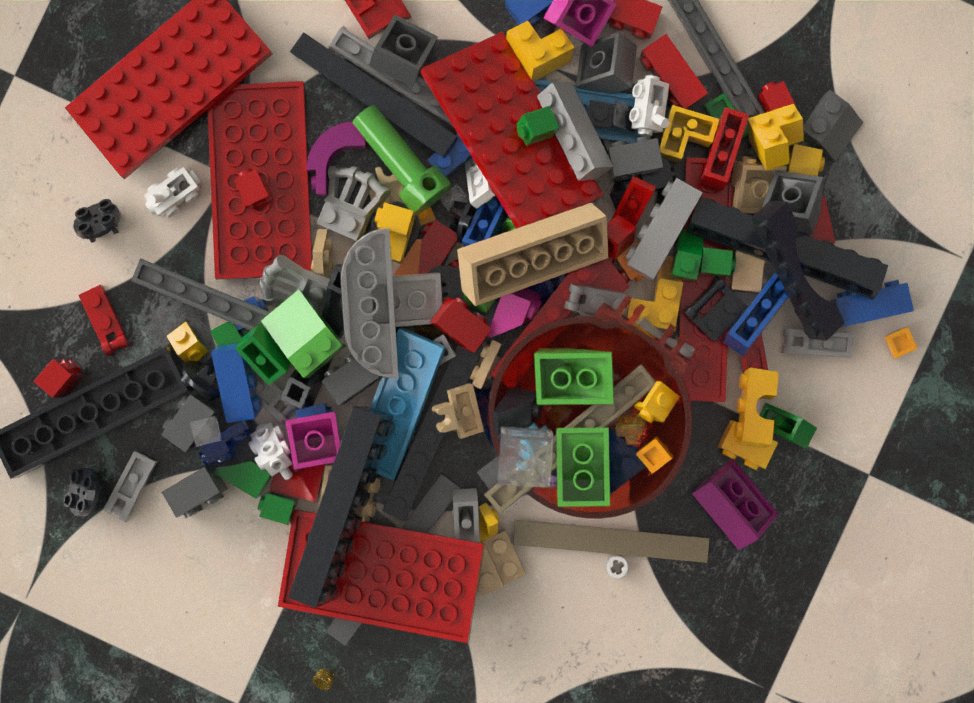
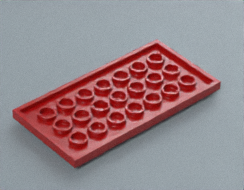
[65,0,273,180]
[420,32,604,229]
[207,81,313,280]
[277,509,485,643]

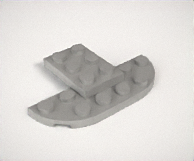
[341,228,442,378]

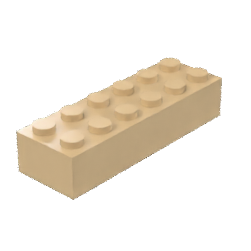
[457,203,608,306]

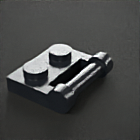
[682,276,748,342]

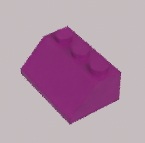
[692,459,779,550]

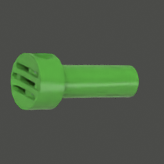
[352,105,452,216]

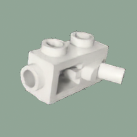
[629,75,669,136]
[144,167,201,218]
[248,422,293,480]

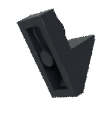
[588,100,635,134]

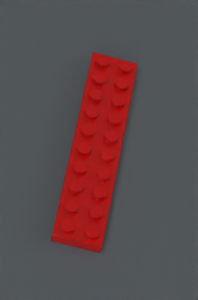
[676,157,734,402]

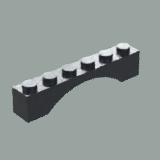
[750,201,845,341]
[281,264,344,409]

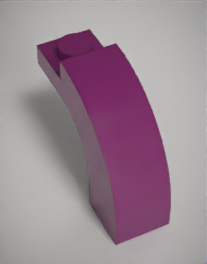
[306,122,367,197]

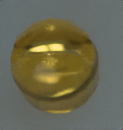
[312,668,334,690]

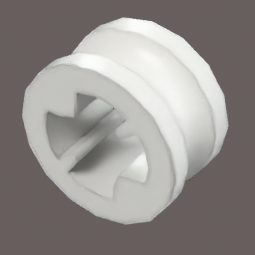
[605,555,628,578]

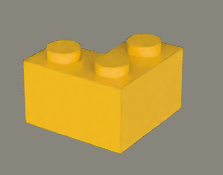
[506,21,575,81]
[747,104,804,171]
[659,105,720,163]
[375,202,416,264]
[624,278,683,332]

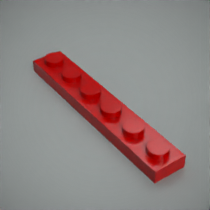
[490,265,600,389]

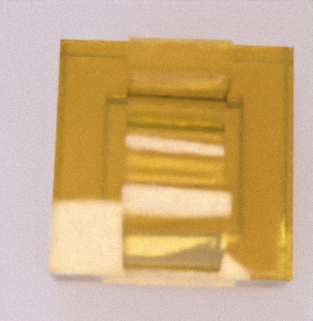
[615,414,646,445]

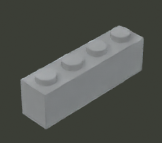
[537,82,613,181]
[625,178,702,280]

